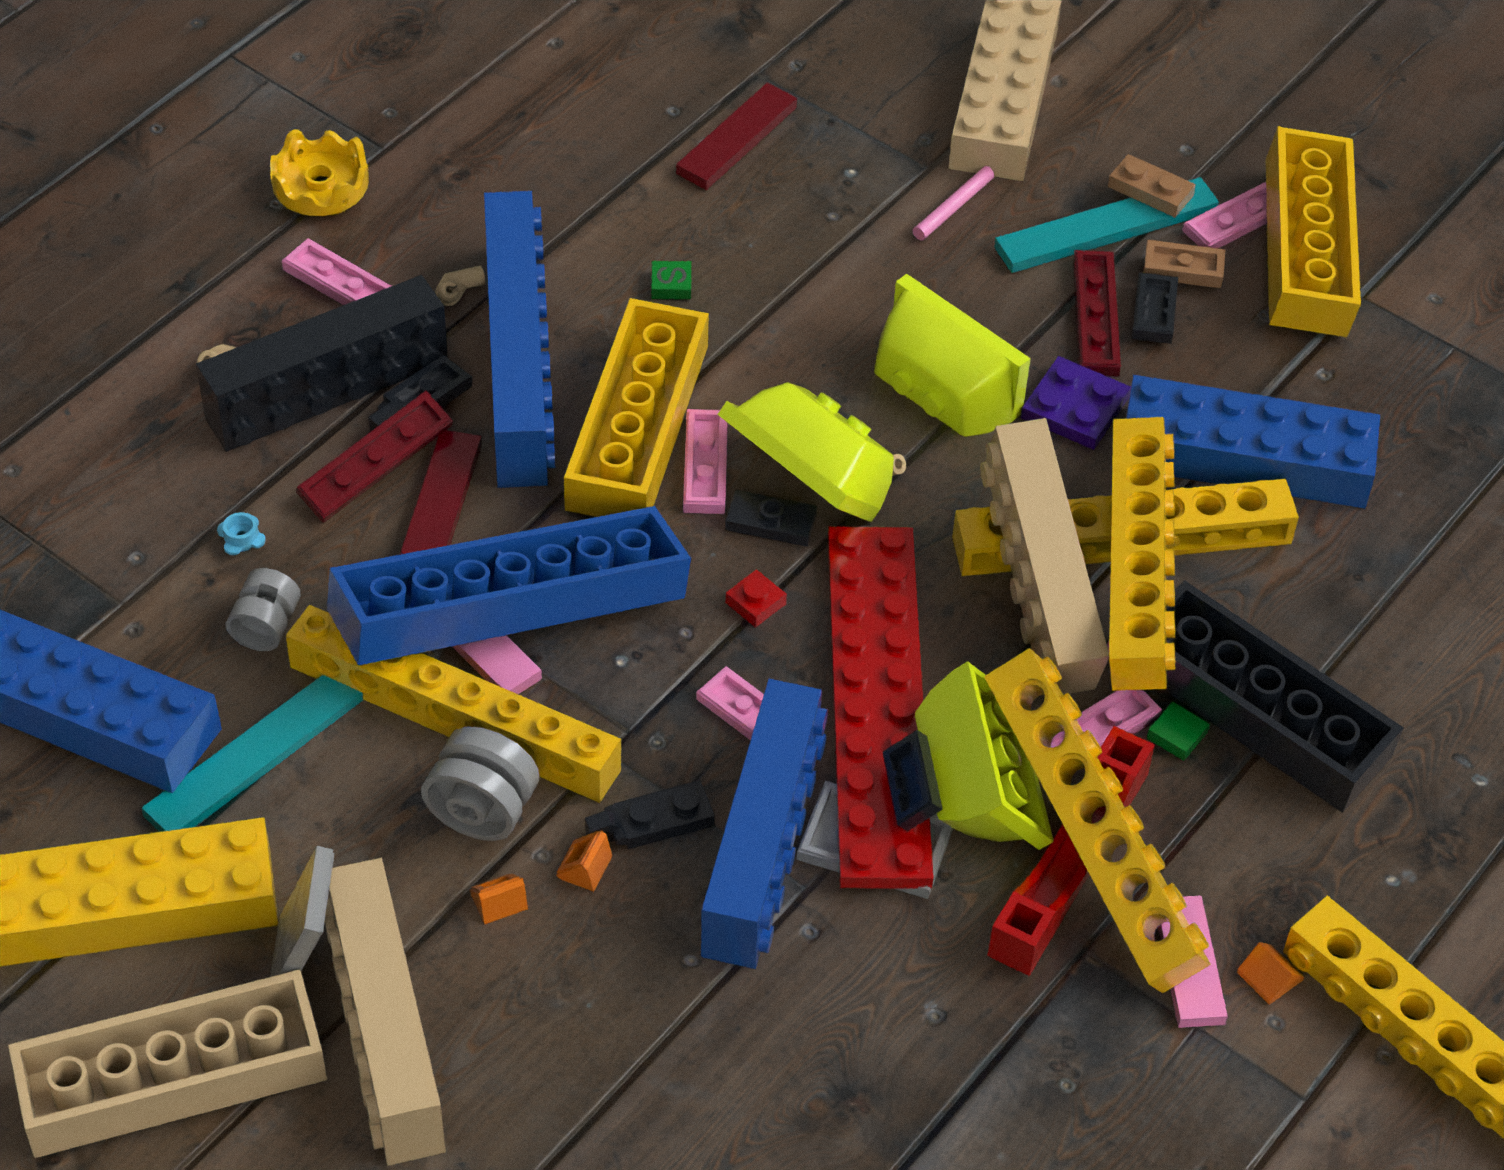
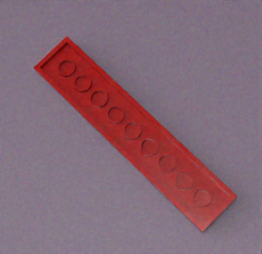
[828,526,934,889]

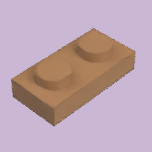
[1108,154,1196,217]
[1143,240,1226,288]

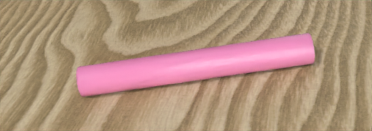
[913,166,995,241]

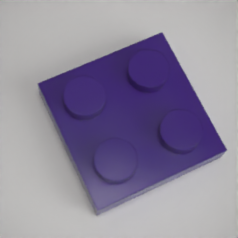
[1021,356,1131,450]

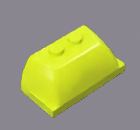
[874,274,1031,437]
[717,382,894,522]
[915,662,1054,850]

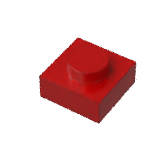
[725,569,787,628]

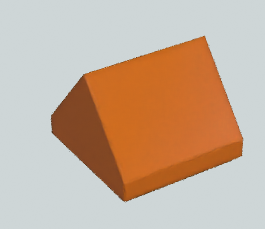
[556,830,613,892]
[470,873,528,925]
[1237,942,1304,1005]

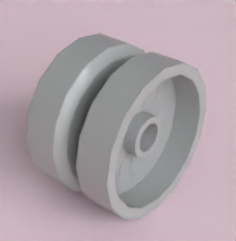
[421,726,539,841]

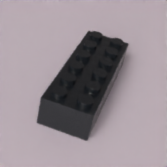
[196,275,448,452]
[1163,580,1404,813]

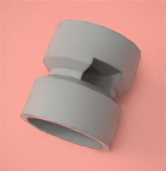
[225,568,301,651]

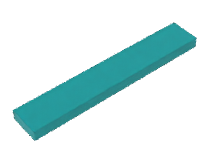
[994,177,1219,273]
[142,675,363,832]

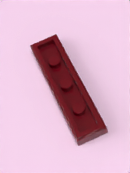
[676,82,797,190]
[1073,250,1121,377]
[296,391,453,523]
[400,430,482,555]

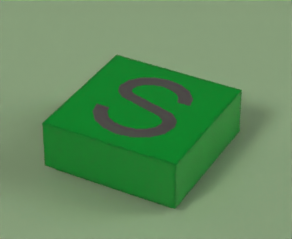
[651,261,691,299]

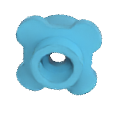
[217,512,266,555]

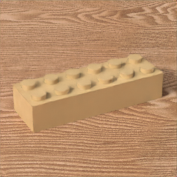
[948,0,1061,181]
[980,418,1109,698]
[324,858,446,1166]
[8,969,327,1158]

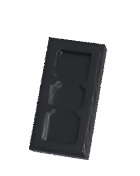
[1132,272,1178,344]
[725,489,817,547]
[883,730,943,831]

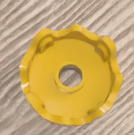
[270,129,369,216]

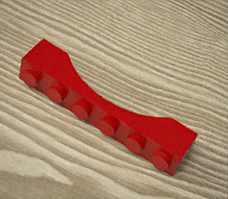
[987,726,1155,976]

